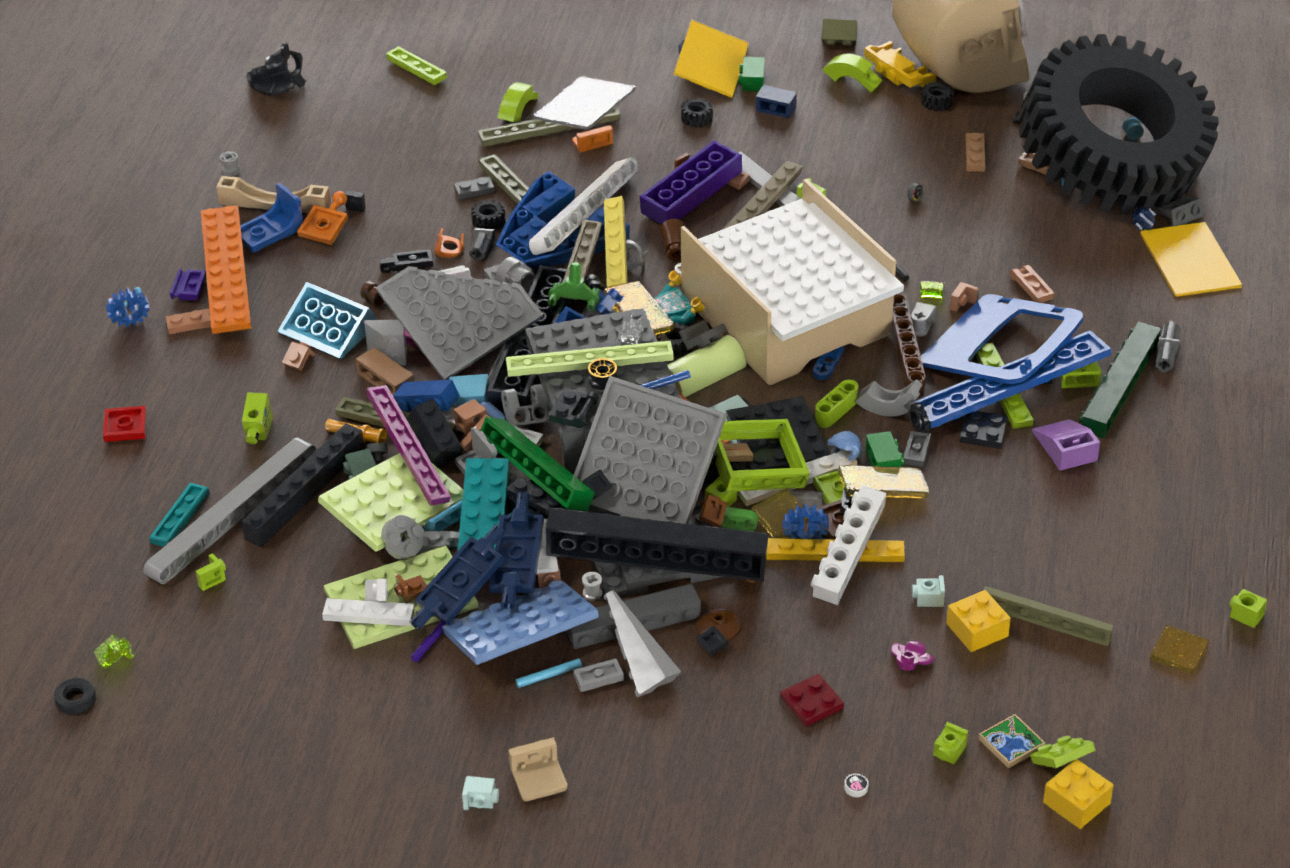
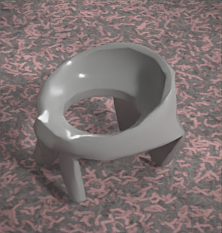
[626,239,649,270]

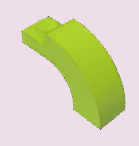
[822,54,883,93]
[497,82,539,122]

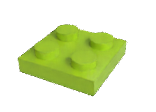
[1030,736,1095,768]

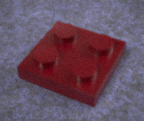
[780,673,844,727]

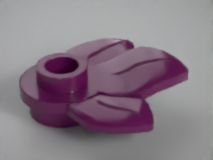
[891,641,935,671]

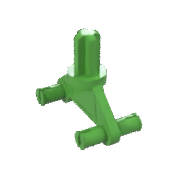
[548,262,600,312]

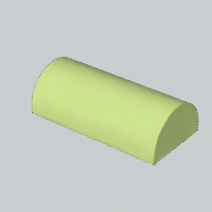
[667,335,747,397]

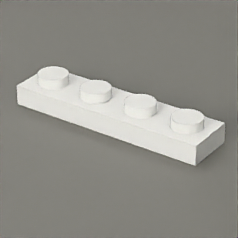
[322,598,415,626]

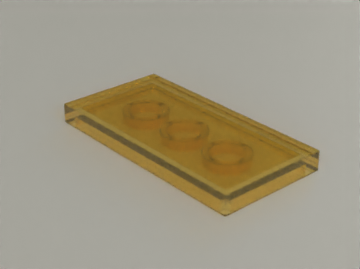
[604,281,675,335]
[838,465,930,498]

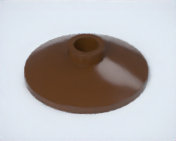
[696,608,741,641]

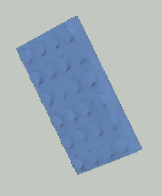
[442,580,599,665]

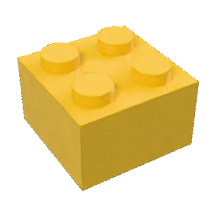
[946,590,1011,652]
[1043,759,1114,829]

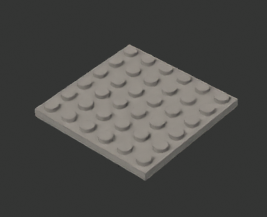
[574,376,727,524]

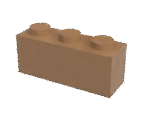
[356,348,415,396]

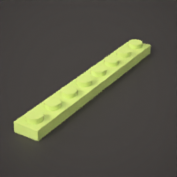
[506,341,673,377]

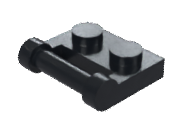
[548,388,599,428]

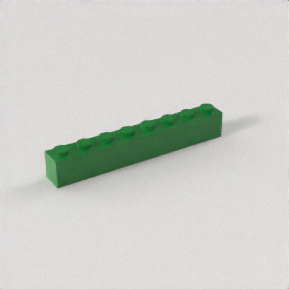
[480,417,595,512]

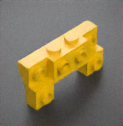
[864,41,937,88]

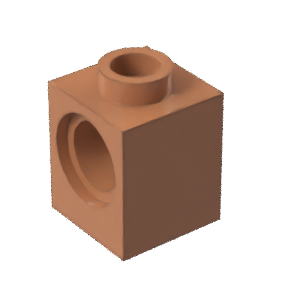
[454,399,488,435]

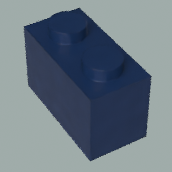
[756,85,797,118]

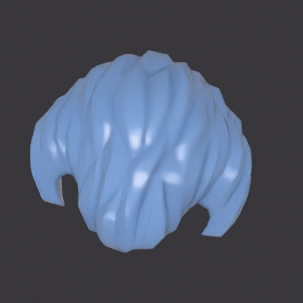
[827,431,862,461]

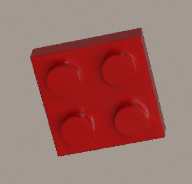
[103,405,147,442]

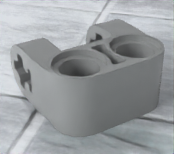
[501,384,549,427]

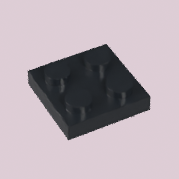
[960,411,1008,449]

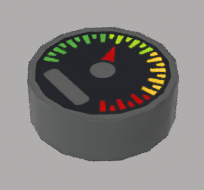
[907,182,923,202]

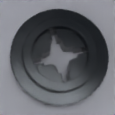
[909,402,930,433]

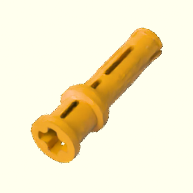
[325,419,387,443]

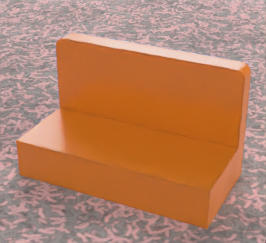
[572,125,613,152]

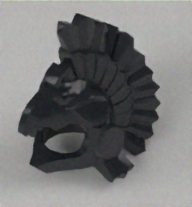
[246,43,306,97]

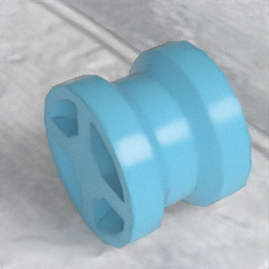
[1122,117,1144,140]

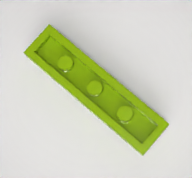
[386,46,447,85]

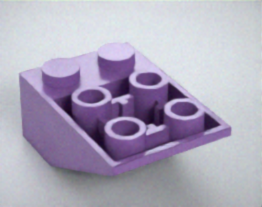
[1032,419,1100,471]

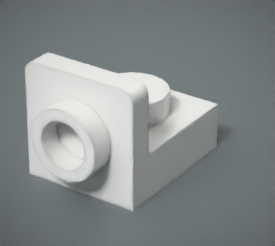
[365,579,388,602]

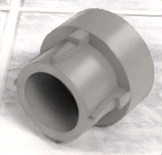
[495,257,535,293]

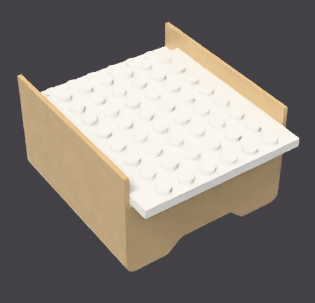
[681,179,904,385]

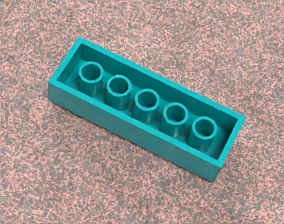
[458,458,510,550]

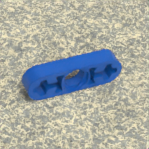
[813,346,844,380]

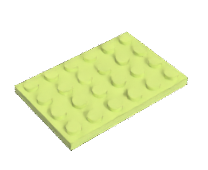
[318,453,463,552]
[324,546,478,649]

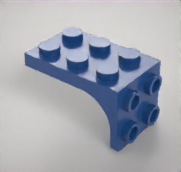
[241,183,303,253]

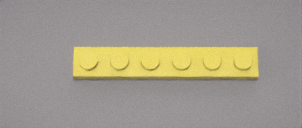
[604,196,628,291]

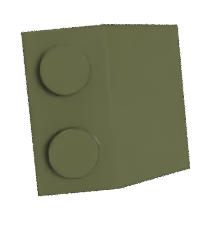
[821,18,858,46]

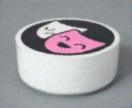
[844,774,868,797]

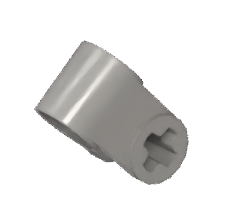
[911,302,937,337]

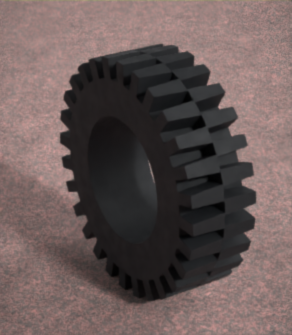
[1018,34,1219,214]

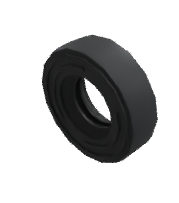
[54,677,96,715]

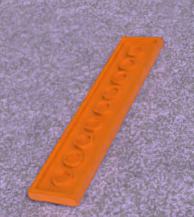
[201,205,252,334]

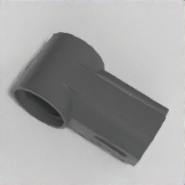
[469,227,495,261]

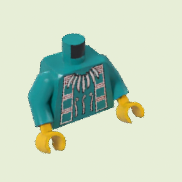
[646,270,705,326]

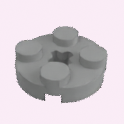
[381,515,424,559]

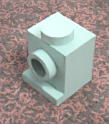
[912,575,945,607]
[462,776,499,810]

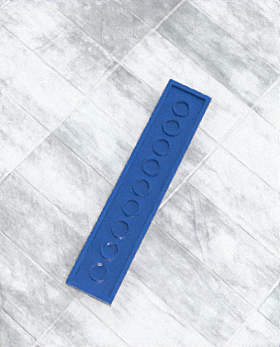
[914,330,1111,428]

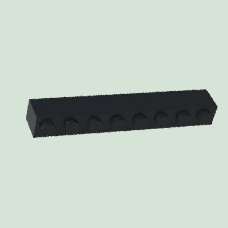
[241,423,364,547]

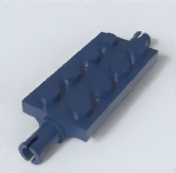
[489,492,544,609]
[409,524,506,630]

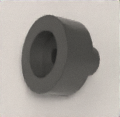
[367,443,388,462]

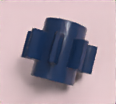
[1132,207,1156,230]

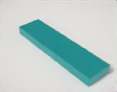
[149,483,210,547]

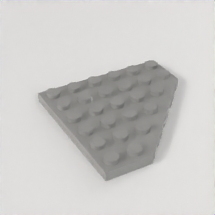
[376,266,543,380]

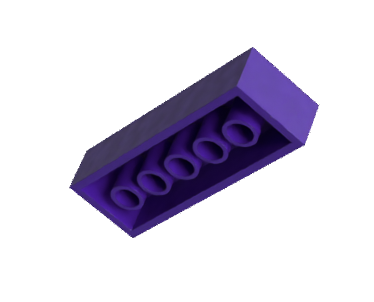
[639,140,742,224]

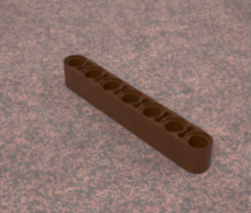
[892,294,925,396]

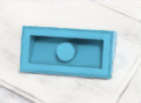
[423,500,462,531]

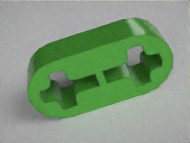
[721,507,759,531]

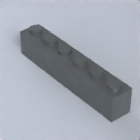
[566,584,701,649]

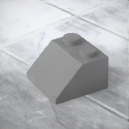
[364,320,408,365]

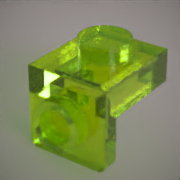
[93,634,134,669]

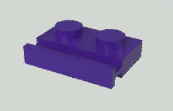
[170,269,207,301]

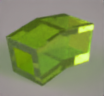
[920,281,944,300]

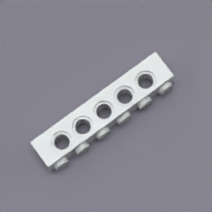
[811,485,886,605]

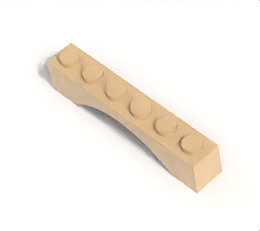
[216,176,331,214]

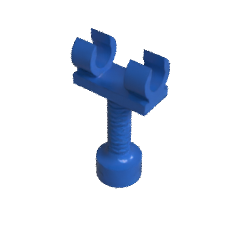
[595,288,624,315]

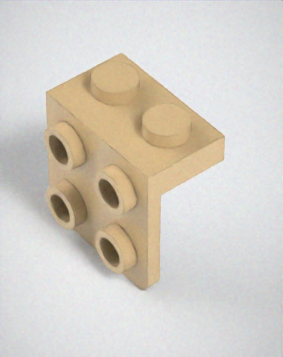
[508,737,568,801]

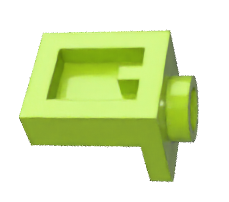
[196,553,226,591]

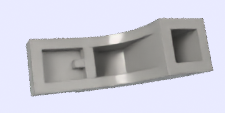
[855,379,923,417]

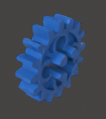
[106,288,150,327]
[782,504,829,539]

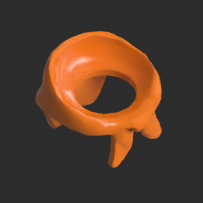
[434,228,464,258]

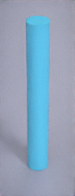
[515,658,582,688]

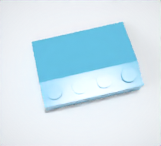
[277,282,377,359]

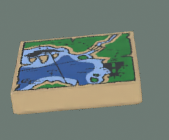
[979,714,1045,769]

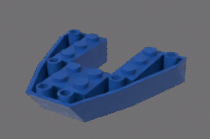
[496,171,630,270]

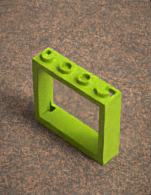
[715,419,810,492]

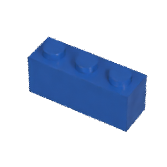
[393,380,460,412]

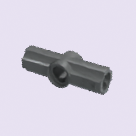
[1155,321,1181,372]

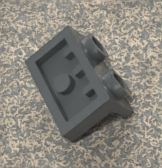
[1157,196,1204,227]

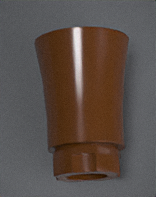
[660,219,686,261]

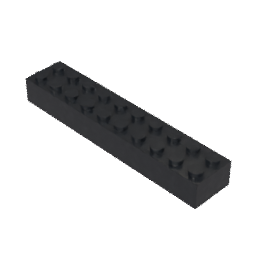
[487,266,574,411]
[546,508,769,582]

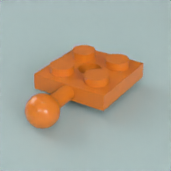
[297,191,348,245]

